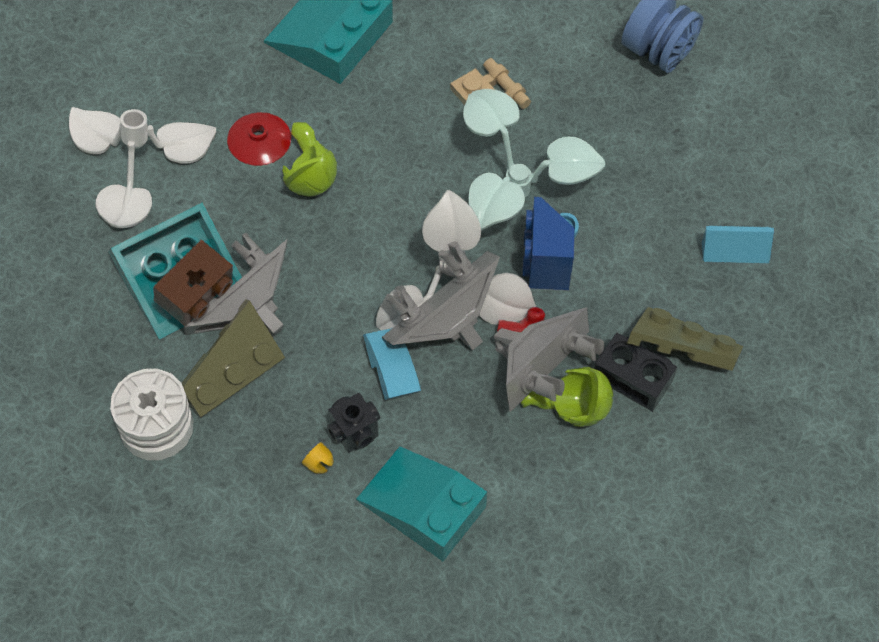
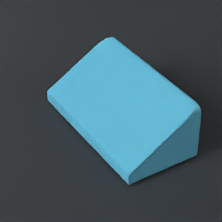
[702,226,774,263]

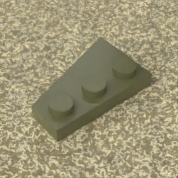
[182,299,285,417]
[627,307,744,371]

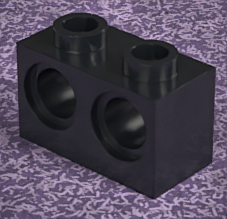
[594,332,677,412]

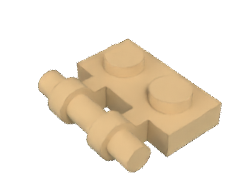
[450,58,531,109]

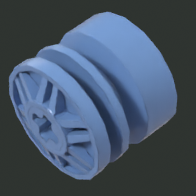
[621,0,704,73]

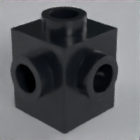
[327,393,380,453]

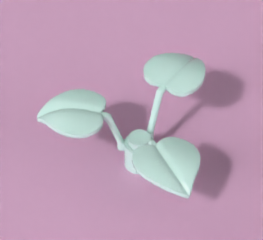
[463,89,605,231]

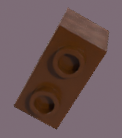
[153,240,233,326]

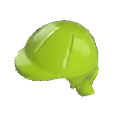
[282,122,337,197]
[520,367,614,427]

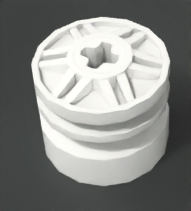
[110,369,193,460]

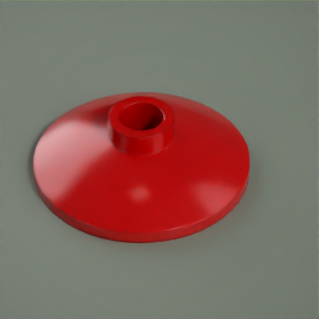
[227,112,291,166]

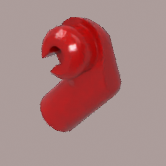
[497,307,545,333]

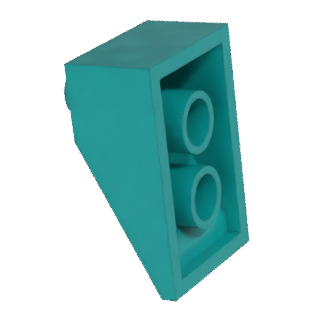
[356,446,487,562]

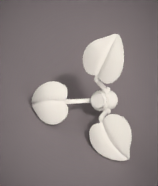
[69,107,216,228]
[376,190,536,330]

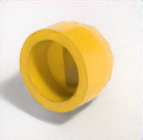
[302,442,333,474]

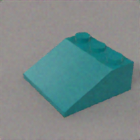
[264,0,393,84]
[108,202,242,340]

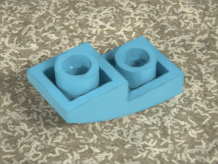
[363,328,421,400]

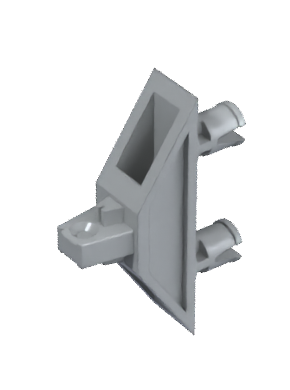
[184,233,288,337]
[382,241,500,350]
[494,307,604,412]

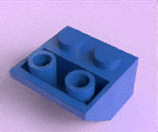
[522,197,575,290]

